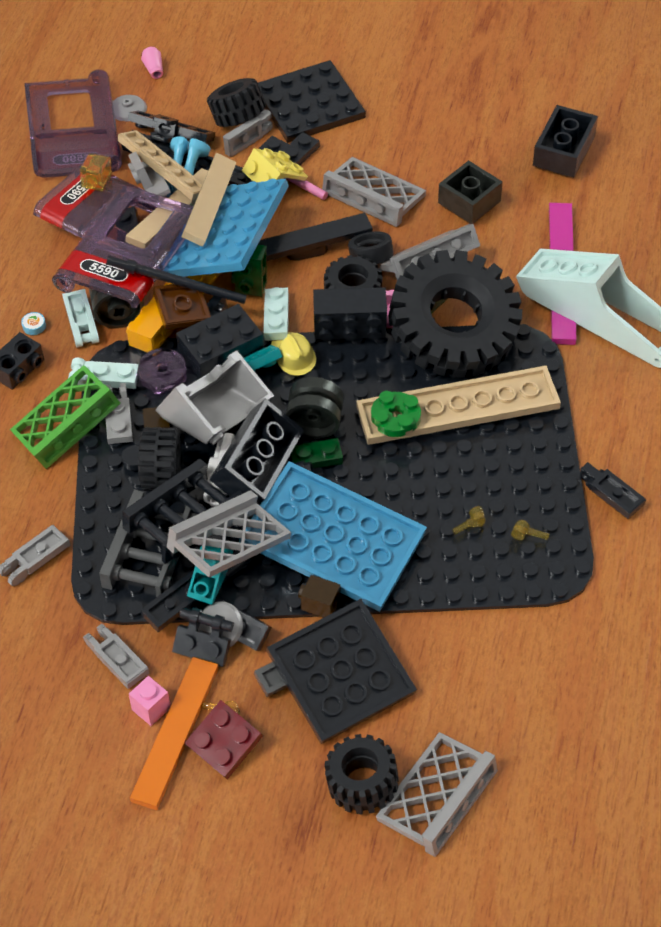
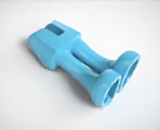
[165,136,211,197]

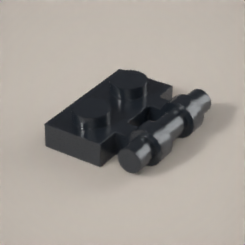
[172,608,234,667]

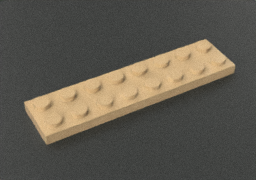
[356,366,561,445]

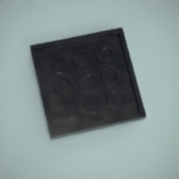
[258,60,366,143]
[266,599,417,744]

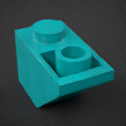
[187,546,233,605]

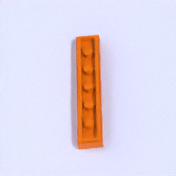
[130,657,219,810]

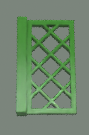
[10,365,121,469]

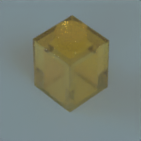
[80,153,112,192]

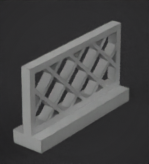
[322,157,426,227]
[377,224,480,280]
[167,490,291,578]
[376,732,498,857]

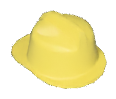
[271,332,316,376]

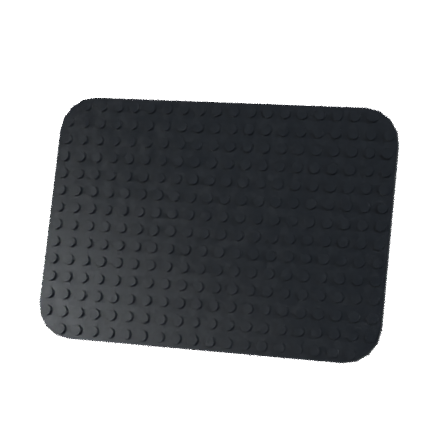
[71,324,594,625]

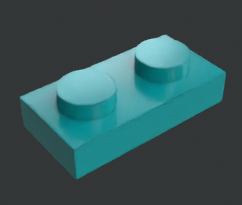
[244,345,282,372]

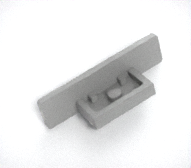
[128,152,171,202]

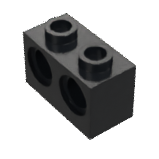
[0,332,44,390]

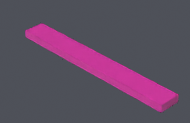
[549,203,576,345]

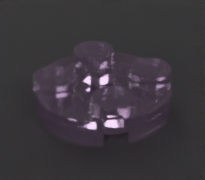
[138,349,187,395]

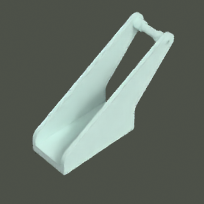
[516,249,661,368]

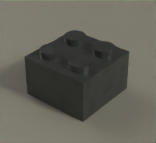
[438,160,503,224]

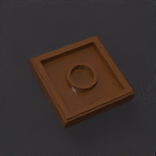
[153,281,211,330]

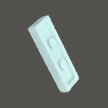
[263,287,289,341]

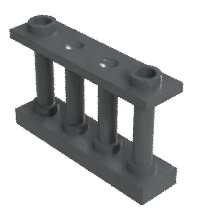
[99,490,197,597]

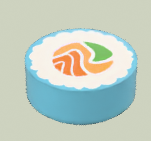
[21,312,46,335]

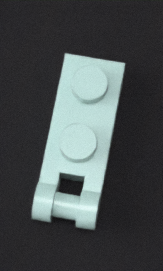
[62,289,99,348]
[68,358,139,389]

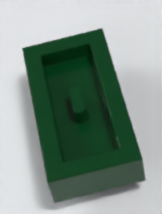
[290,438,343,469]

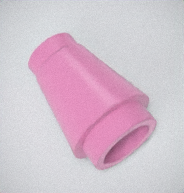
[141,47,163,79]

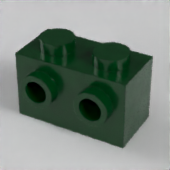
[231,245,267,297]

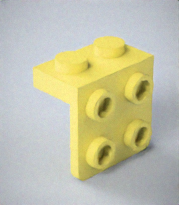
[242,148,308,182]

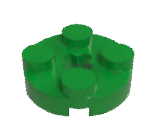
[371,391,421,437]

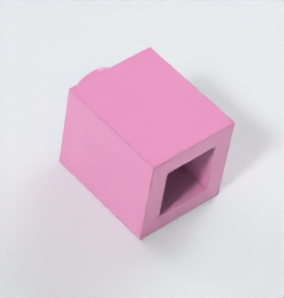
[129,676,171,726]

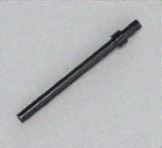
[106,255,247,304]

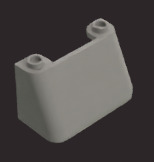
[156,351,274,445]

